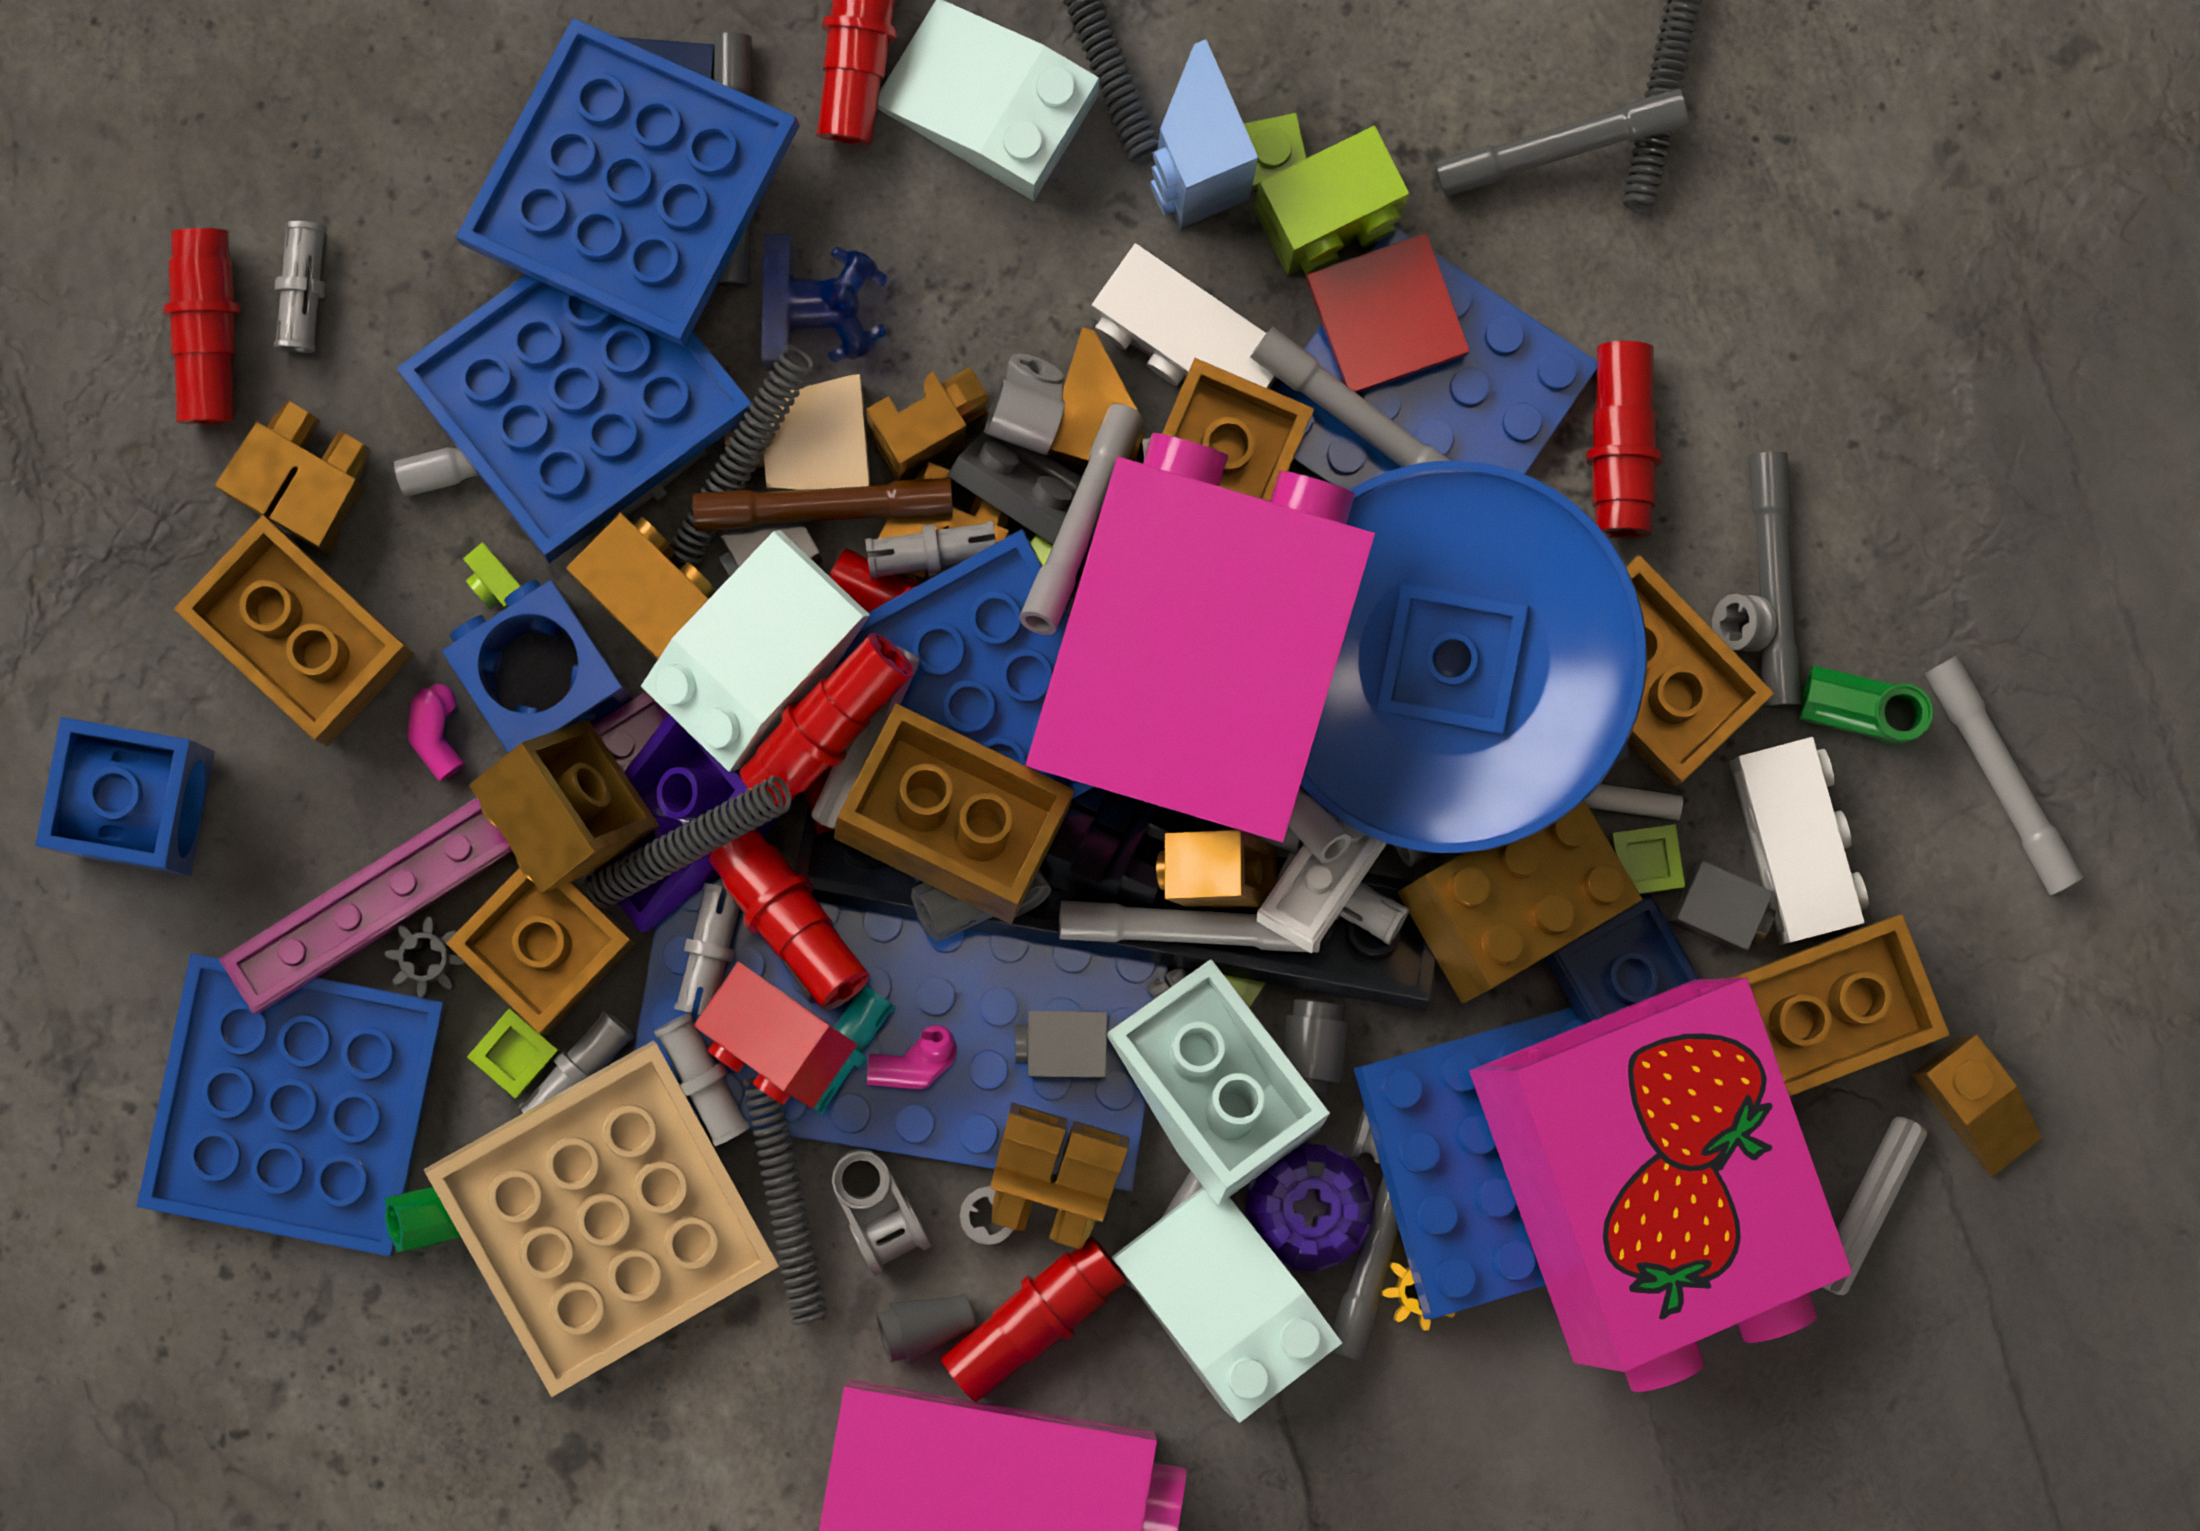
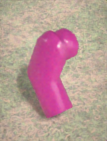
[407,683,465,783]
[867,1025,957,1090]

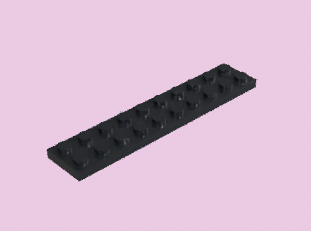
[794,807,1435,1012]

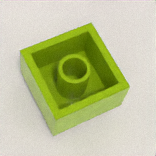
[1254,125,1409,276]

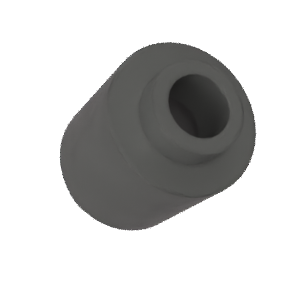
[1281,999,1349,1095]

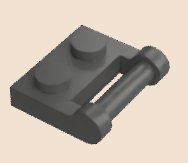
[948,430,1082,544]

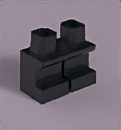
[1043,787,1192,908]

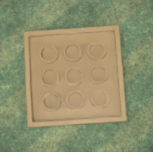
[424,1041,779,1397]

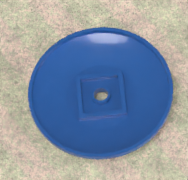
[1300,460,1647,853]

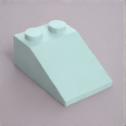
[877,0,1099,201]
[641,530,870,772]
[1107,959,1330,1206]
[1111,1187,1342,1423]

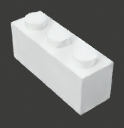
[1091,243,1278,389]
[1729,737,1869,945]

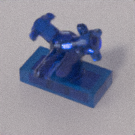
[761,234,888,371]

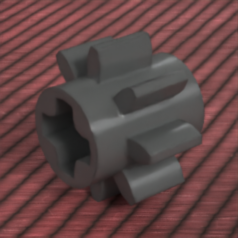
[385,917,467,998]

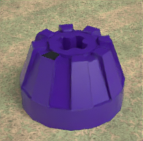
[1244,1143,1373,1272]

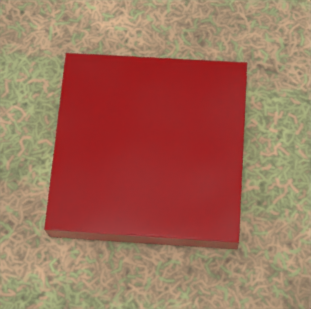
[1305,233,1470,394]

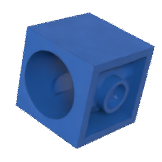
[441,580,633,753]
[35,717,215,876]

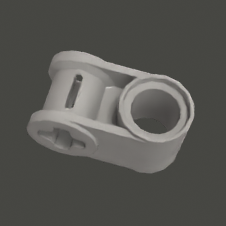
[984,353,1065,455]
[832,1148,932,1276]

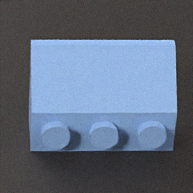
[1150,39,1258,229]

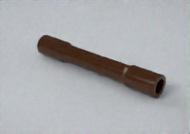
[693,478,953,532]

